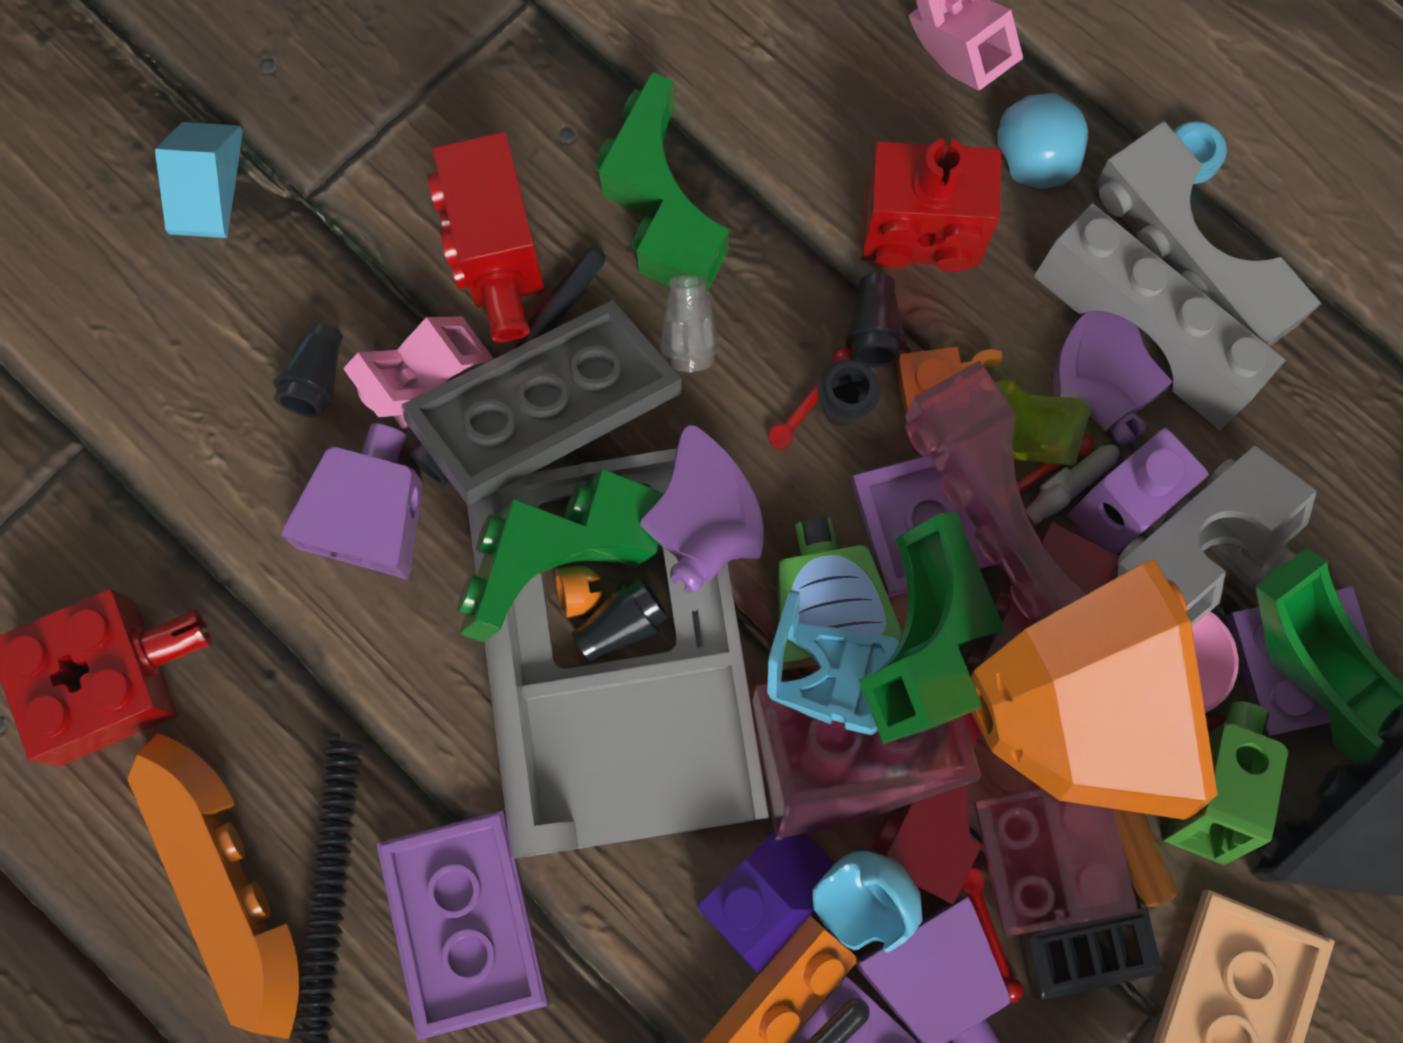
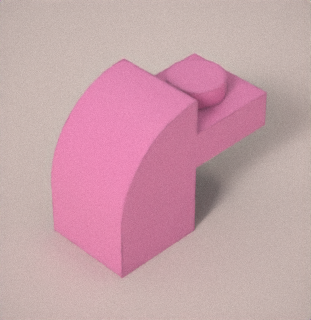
[908,0,1023,91]
[343,316,494,429]

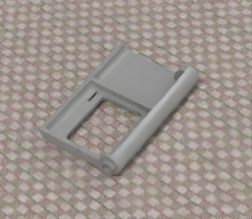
[467,448,769,858]

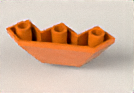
[971,559,1218,820]

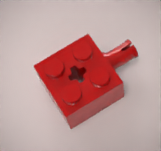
[427,131,545,343]
[861,138,1002,272]
[0,589,212,767]

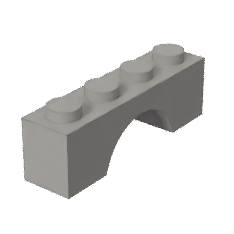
[1094,121,1321,347]
[1034,203,1286,430]

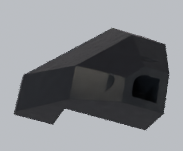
[1251,704,1403,896]

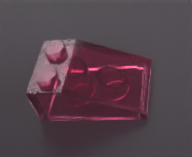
[751,679,981,838]

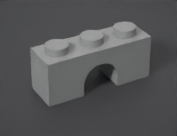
[1117,445,1317,627]

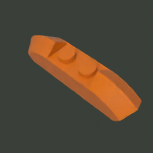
[127,733,299,1039]

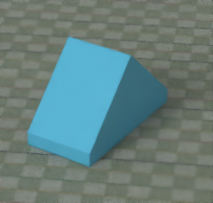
[155,122,243,238]

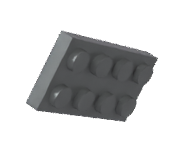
[402,300,682,506]

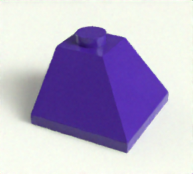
[697,816,835,974]

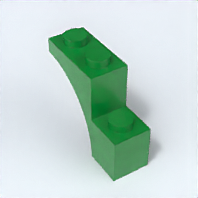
[595,72,729,302]
[457,469,665,643]
[858,511,1005,744]
[1256,547,1403,763]

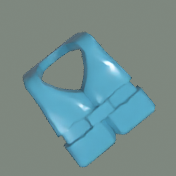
[767,590,899,735]

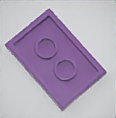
[376,810,549,1040]

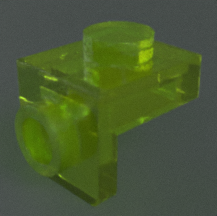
[984,380,1091,465]

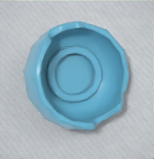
[997,93,1088,189]
[812,851,922,952]

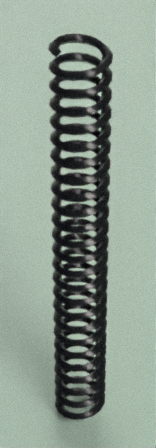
[292,733,363,1043]

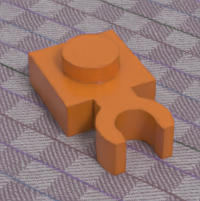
[896,346,1008,419]

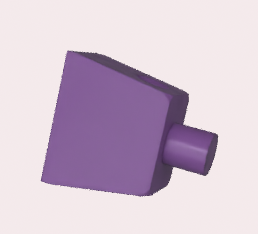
[282,423,422,580]
[1066,428,1209,554]
[855,897,1011,1043]

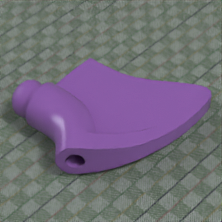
[1053,311,1173,445]
[640,425,763,593]

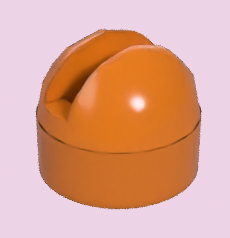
[555,565,603,618]

